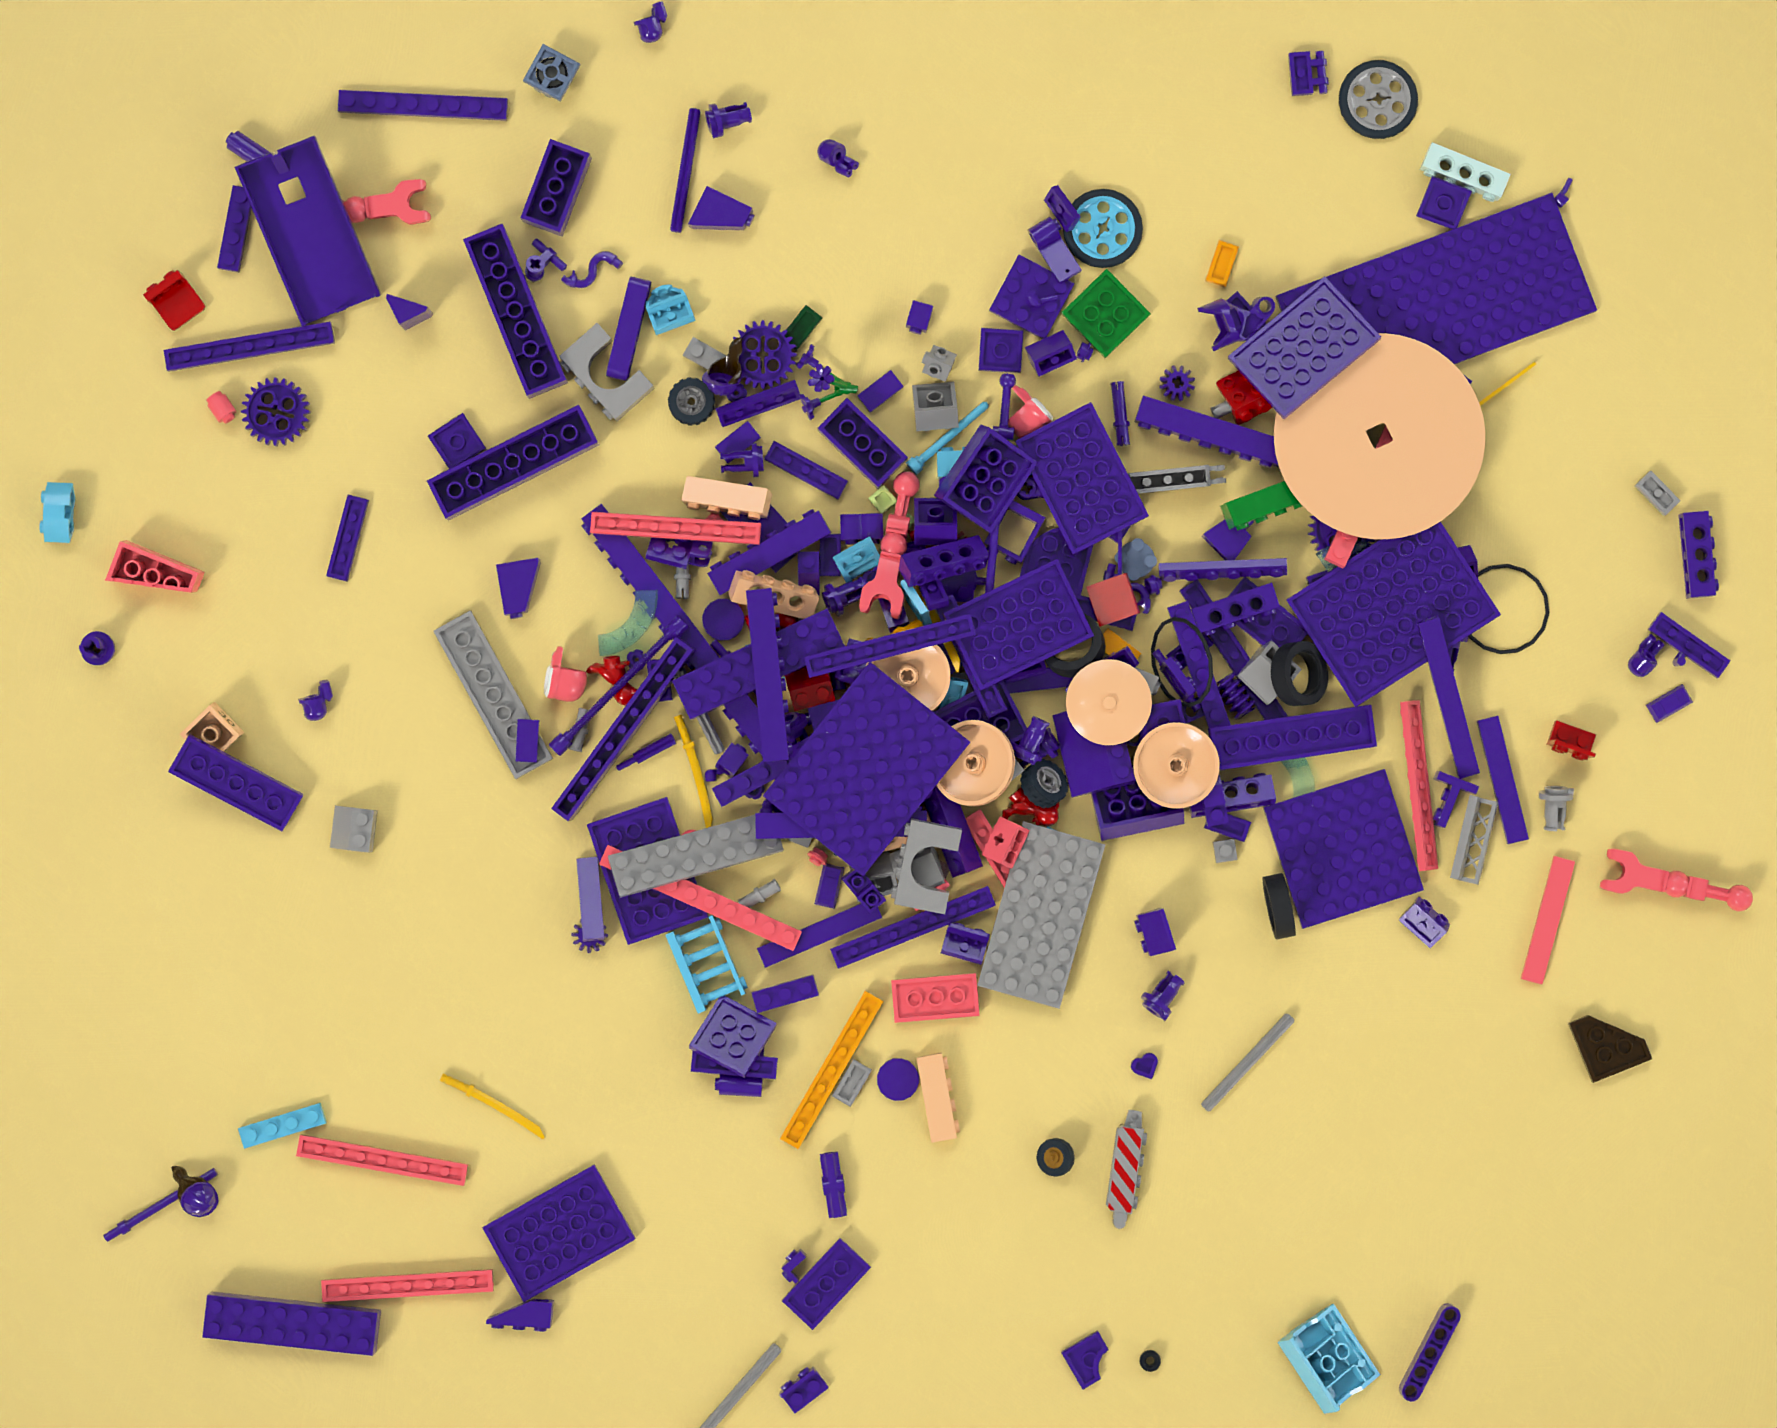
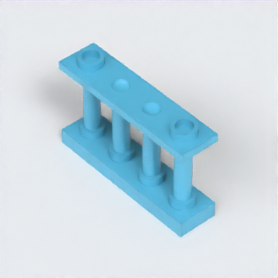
[665,915,748,1014]

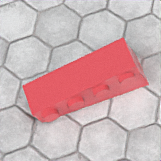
[105,540,205,593]

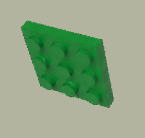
[1061,269,1151,358]

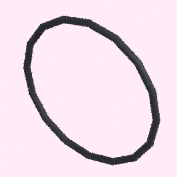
[1468,564,1549,654]
[1151,617,1213,707]

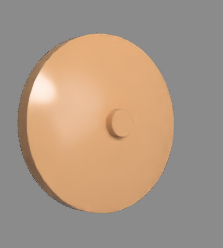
[866,645,951,711]
[1066,659,1152,745]
[937,720,1015,806]
[1133,723,1220,808]

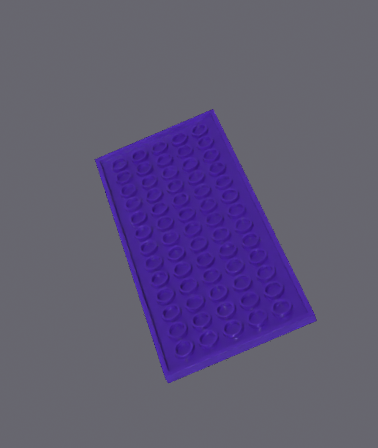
[1275,193,1597,364]

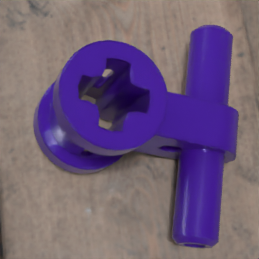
[525,239,567,282]

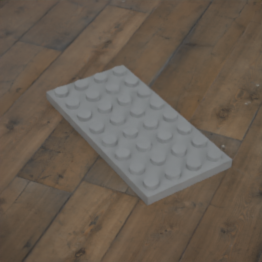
[977,821,1106,1009]

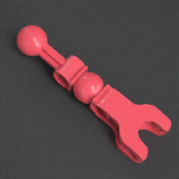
[343,179,431,225]
[859,471,920,619]
[1600,849,1753,911]

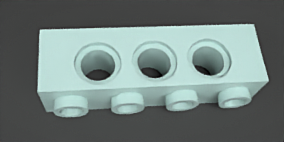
[1420,142,1511,202]

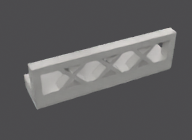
[1450,795,1498,885]

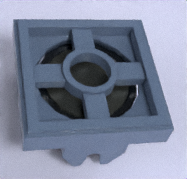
[523,44,581,102]

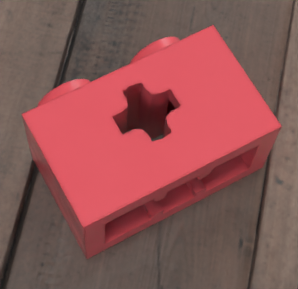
[982,817,1030,869]

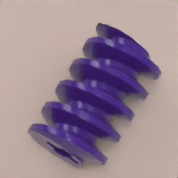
[1217,671,1256,720]

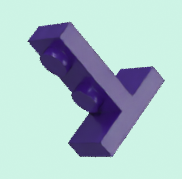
[1433,771,1479,828]

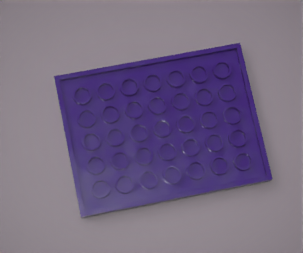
[1287,522,1501,707]
[763,662,970,876]

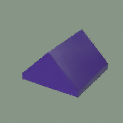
[386,294,433,330]

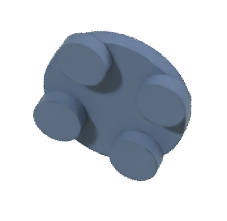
[1115,538,1157,581]

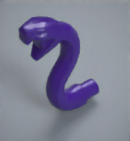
[561,251,623,288]
[1103,563,1151,614]

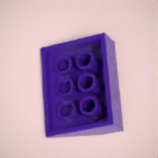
[934,424,1038,533]
[934,680,1027,744]
[1052,711,1135,798]
[1091,765,1185,841]

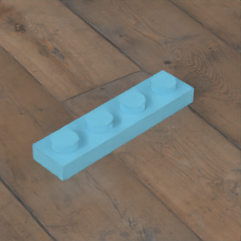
[238,1103,327,1149]

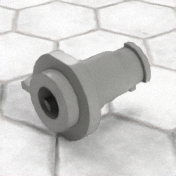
[1539,786,1574,831]

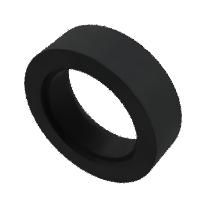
[1045,614,1106,678]
[1271,641,1328,706]
[1262,873,1296,940]

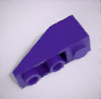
[486,1298,554,1332]

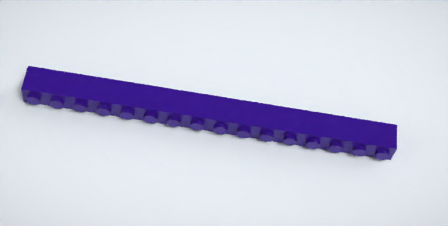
[581,504,776,780]

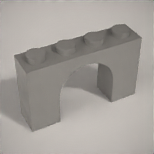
[559,323,655,421]
[891,818,962,914]

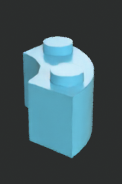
[39,482,76,543]

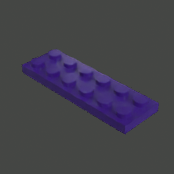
[168,734,303,831]

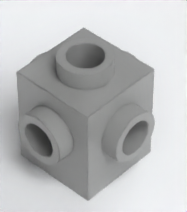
[921,345,957,382]

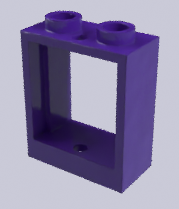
[984,500,1046,565]

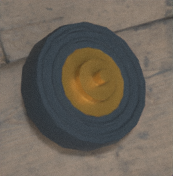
[1036,1138,1075,1177]

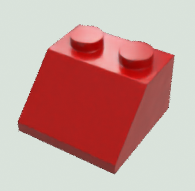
[785,667,836,712]

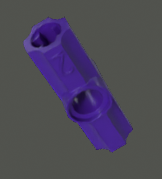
[820,1151,847,1218]

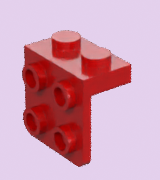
[143,270,206,331]
[1216,370,1273,425]

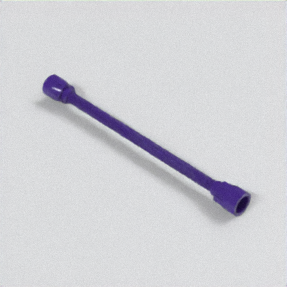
[549,615,689,756]

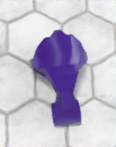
[1197,297,1275,351]

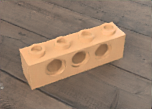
[728,570,819,619]

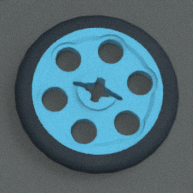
[1063,189,1143,268]

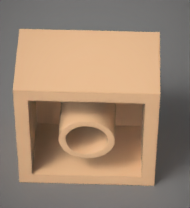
[180,702,244,752]

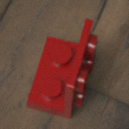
[1546,720,1596,761]

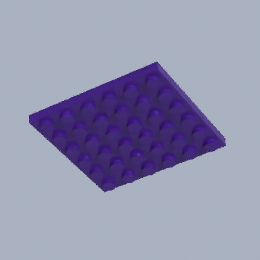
[1263,769,1424,929]

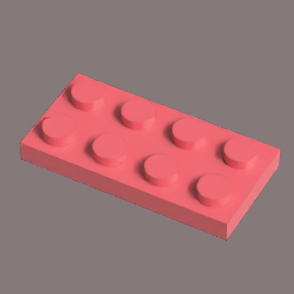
[891,973,980,1023]

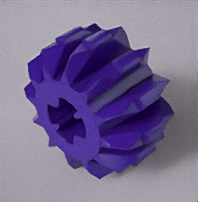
[1159,365,1195,401]
[571,919,608,953]

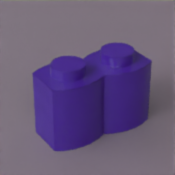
[840,513,884,545]

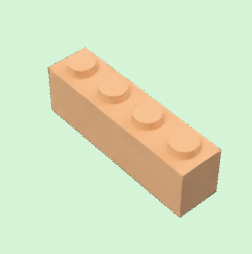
[682,476,772,520]
[916,1053,960,1143]

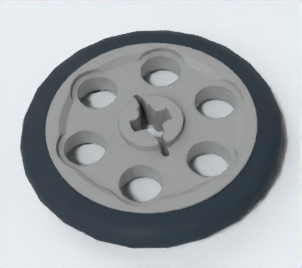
[1339,60,1418,139]

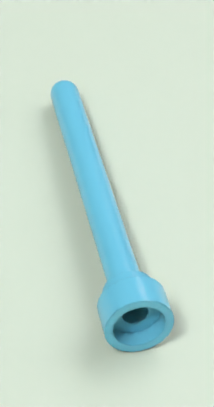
[906,402,989,475]

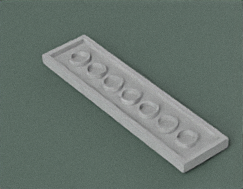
[433,610,553,779]
[608,815,784,898]

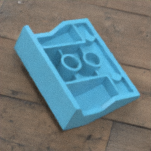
[1277,1304,1380,1414]

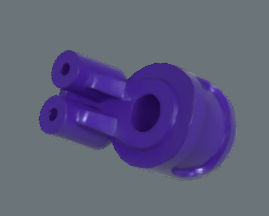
[634,1,667,43]
[817,139,859,178]
[1628,634,1664,677]
[298,680,333,721]

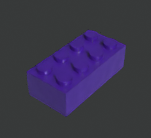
[520,139,592,237]
[817,398,908,489]

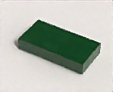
[785,305,823,351]

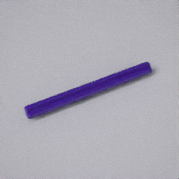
[670,108,701,233]

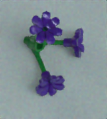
[796,344,858,420]

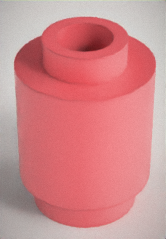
[206,391,236,424]

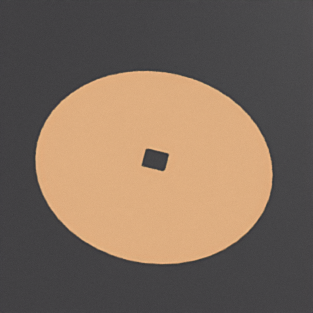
[1274,333,1485,539]

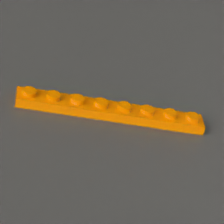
[780,991,883,1149]

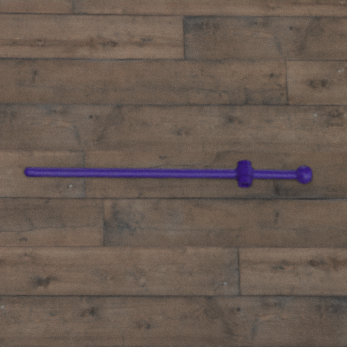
[985,373,1016,593]

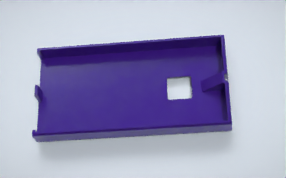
[234,135,381,326]

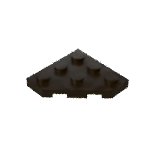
[1568,1015,1652,1083]

